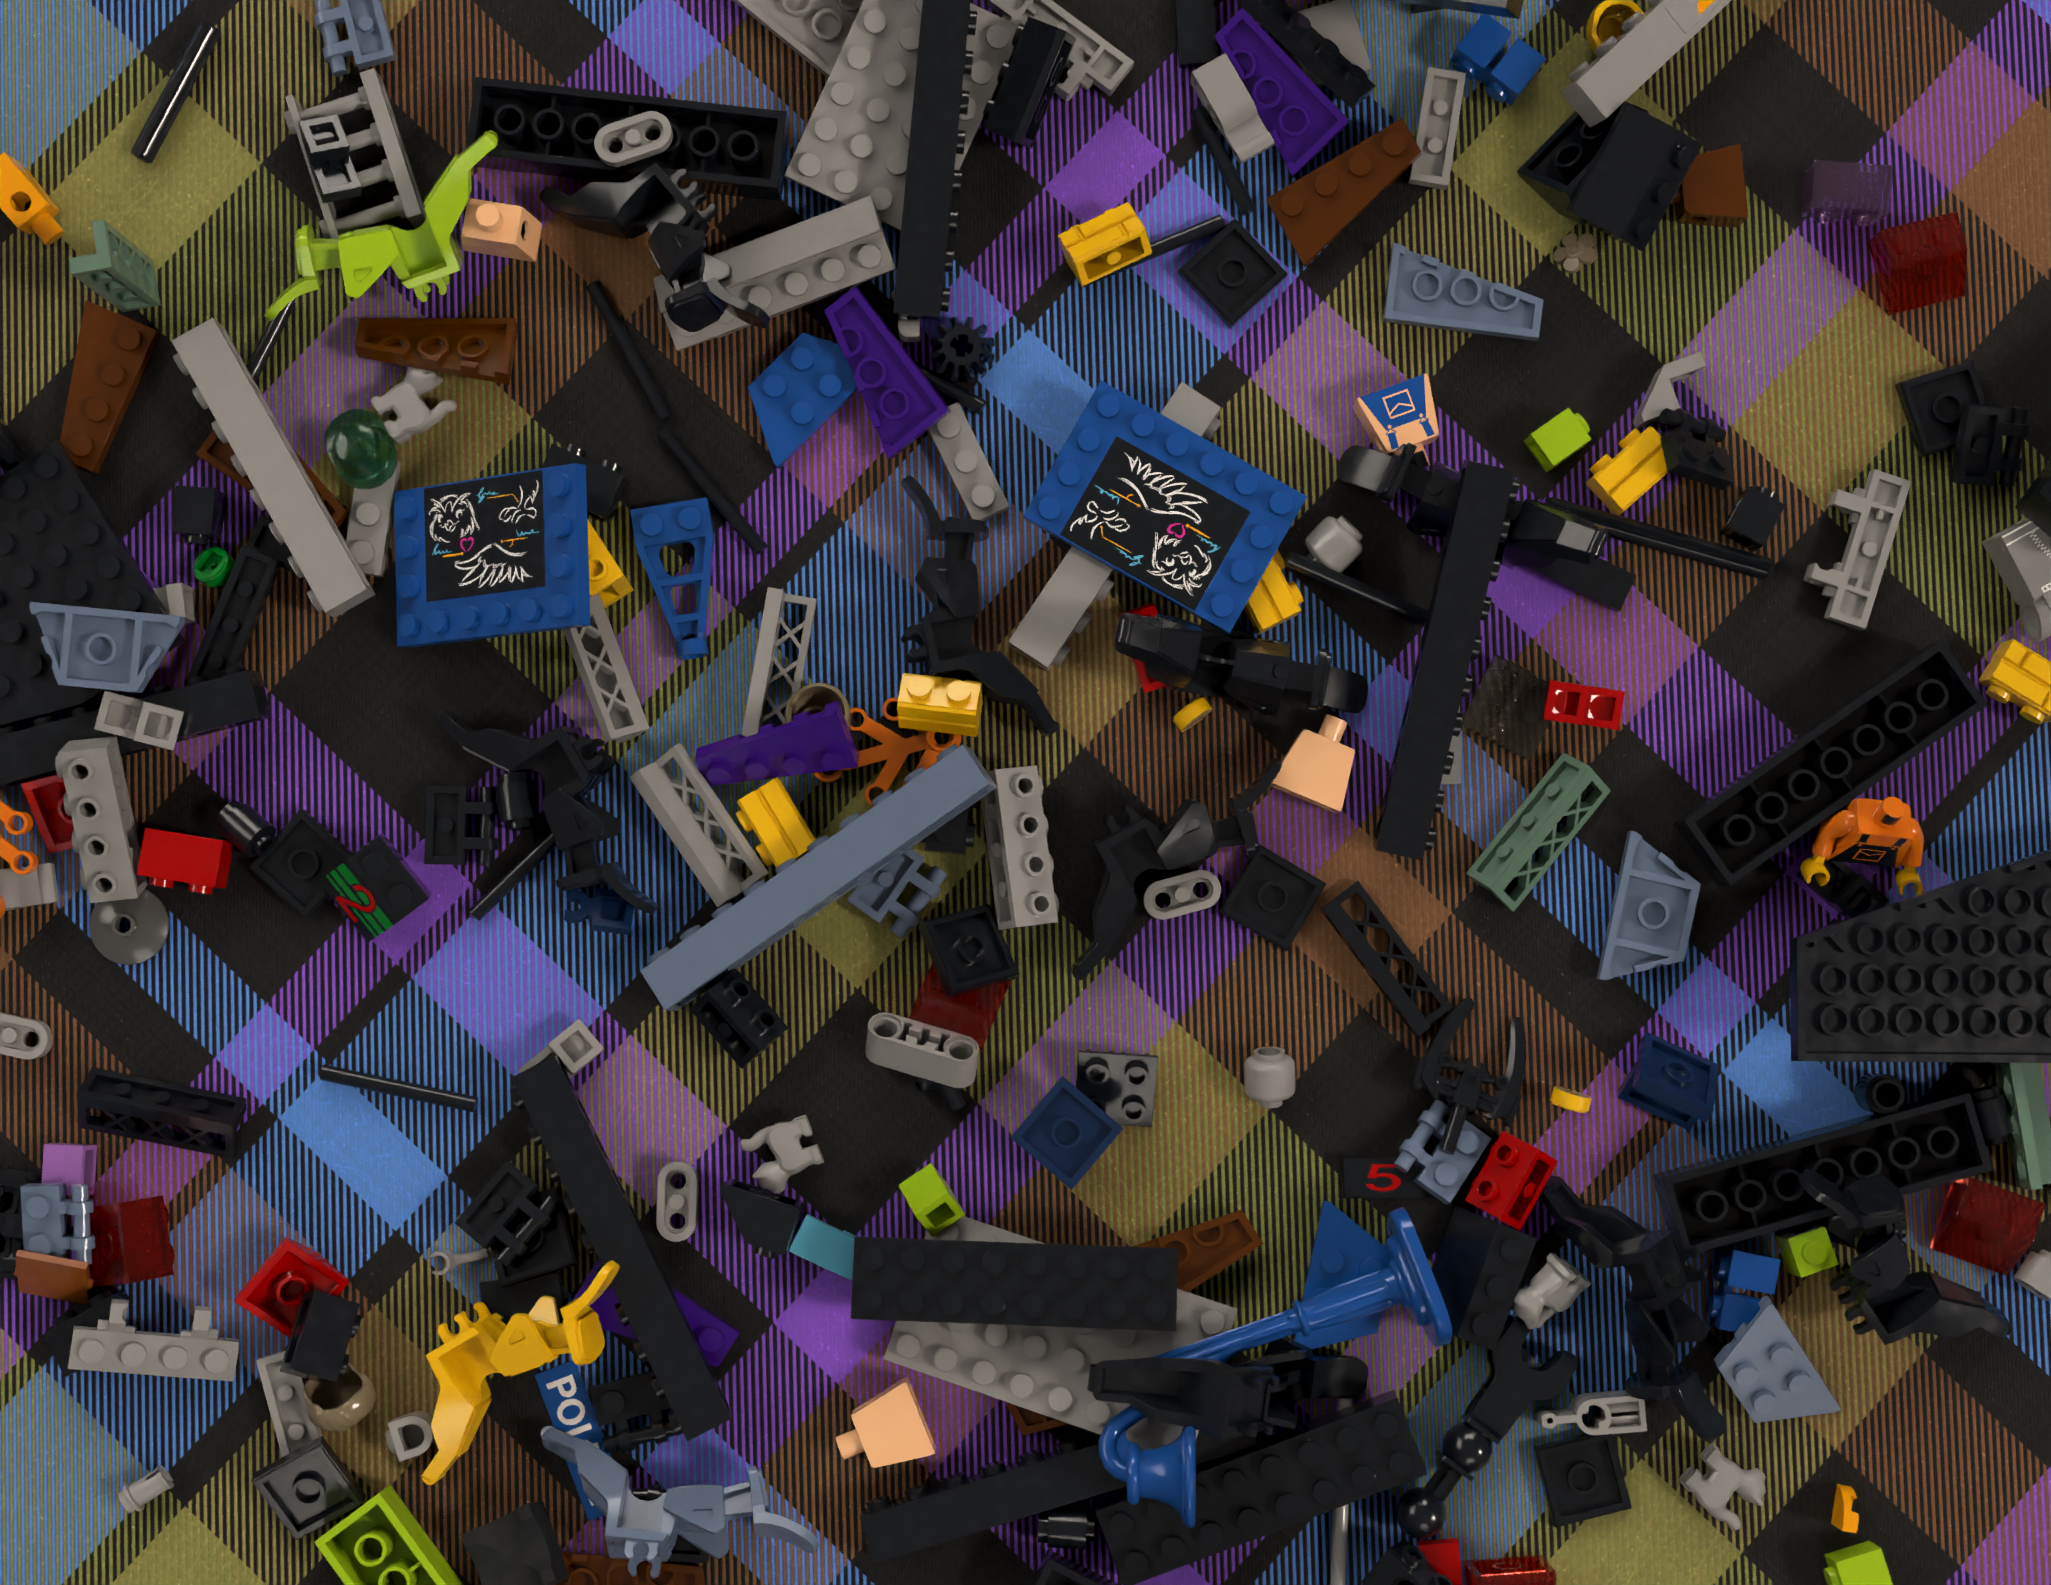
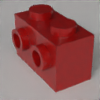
[136,828,234,895]
[1465,1131,1558,1231]

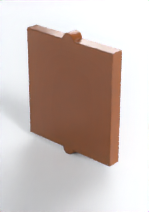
[13,1249,94,1305]

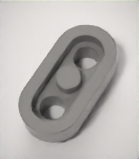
[594,111,673,167]
[1143,870,1221,920]
[0,1012,53,1059]
[656,1161,699,1242]

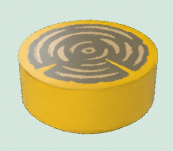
[1173,697,1212,732]
[1550,1086,1592,1113]

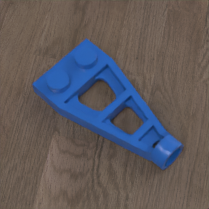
[630,497,715,660]

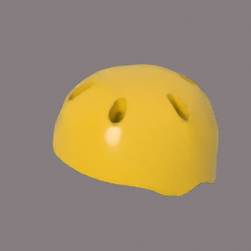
[1586,0,1644,57]

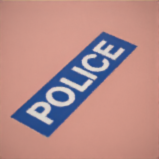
[534,1360,612,1521]

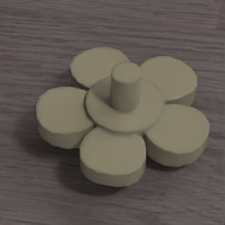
[1553,233,1597,273]

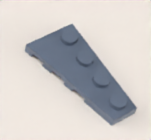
[1382,242,1543,341]

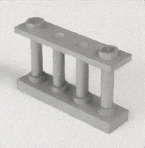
[284,68,426,239]

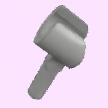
[891,290,921,343]
[429,1249,489,1275]

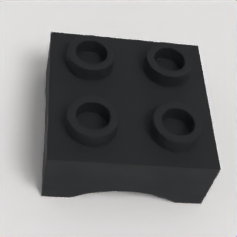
[461,1501,570,1585]

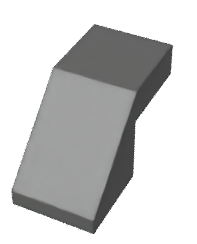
[1633,351,1706,428]

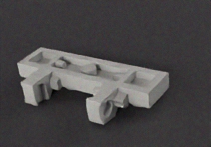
[987,0,1134,103]
[1803,469,1911,631]
[68,1298,240,1382]

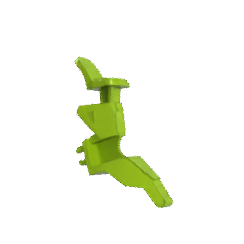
[264,130,498,321]

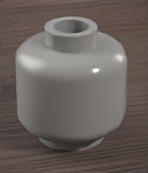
[1305,515,1363,573]
[1244,1047,1296,1108]

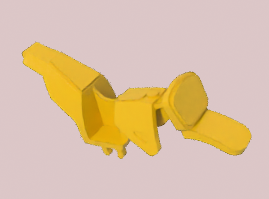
[421,1260,619,1485]

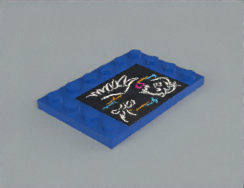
[1023,380,1307,635]
[394,463,590,648]

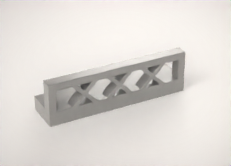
[741,587,817,737]
[563,593,650,743]
[629,743,769,908]

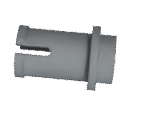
[118,1465,174,1513]

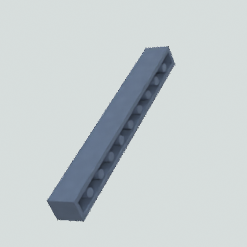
[640,744,997,1011]

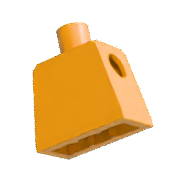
[0,152,65,246]

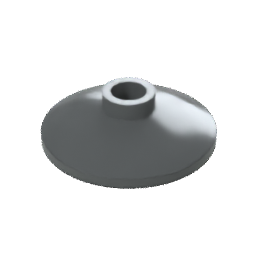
[90,889,169,965]

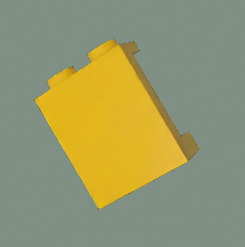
[587,518,634,609]

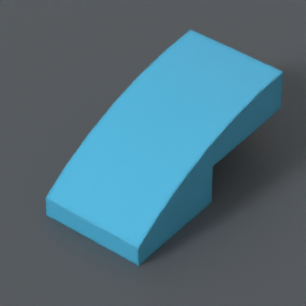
[789,1214,857,1280]

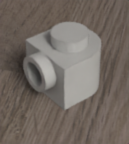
[2013,1249,2051,1301]
[385,1411,435,1462]

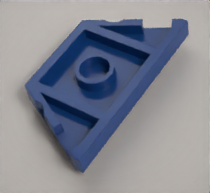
[748,333,858,469]
[1293,1200,1389,1349]

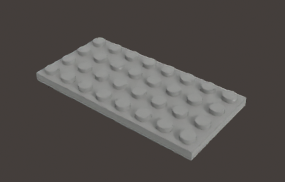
[884,1216,1238,1449]

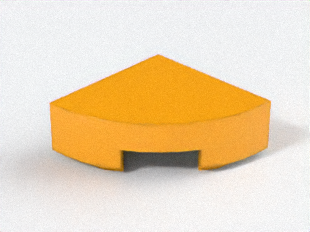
[1831,1484,1859,1534]

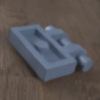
[314,0,397,76]
[847,848,948,939]
[1394,1100,1492,1205]
[20,1183,96,1265]

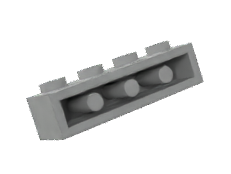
[55,736,148,903]
[981,765,1059,930]

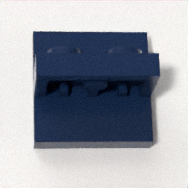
[1618,1032,1719,1131]
[1010,1076,1123,1190]

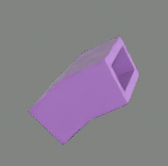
[42,1143,97,1195]

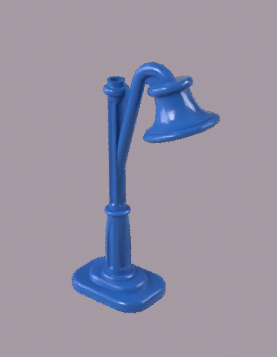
[1099,1207,1452,1528]

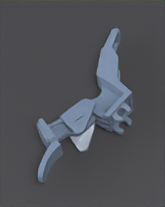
[540,1426,818,1578]

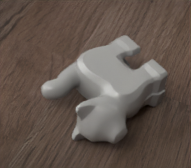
[370,366,457,444]
[740,1115,824,1194]
[1510,1253,1592,1329]
[1678,1443,1766,1531]

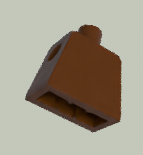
[1670,144,1748,228]

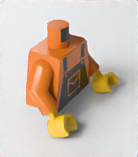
[1800,797,1924,896]

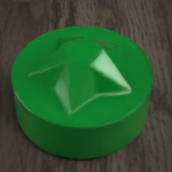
[193,547,235,588]

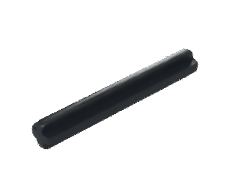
[131,21,220,163]

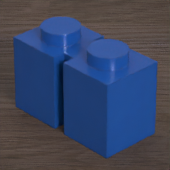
[1451,14,1546,106]
[1706,1246,1781,1332]

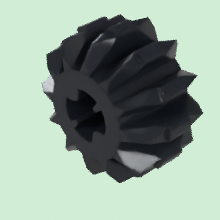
[930,317,995,383]

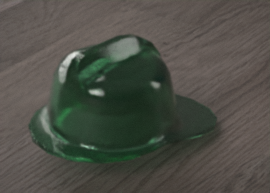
[324,409,398,489]

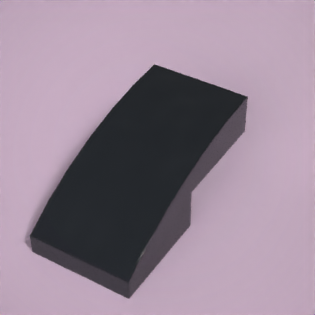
[299,114,362,203]
[1796,859,1889,919]

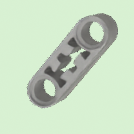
[865,1013,979,1088]

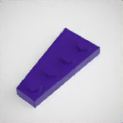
[1215,8,1350,177]
[824,286,951,460]
[695,701,859,786]
[572,1259,741,1367]

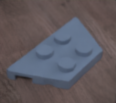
[29,602,186,693]
[1596,831,1701,980]
[1714,1295,1841,1423]

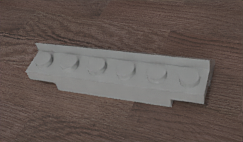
[653,196,897,351]

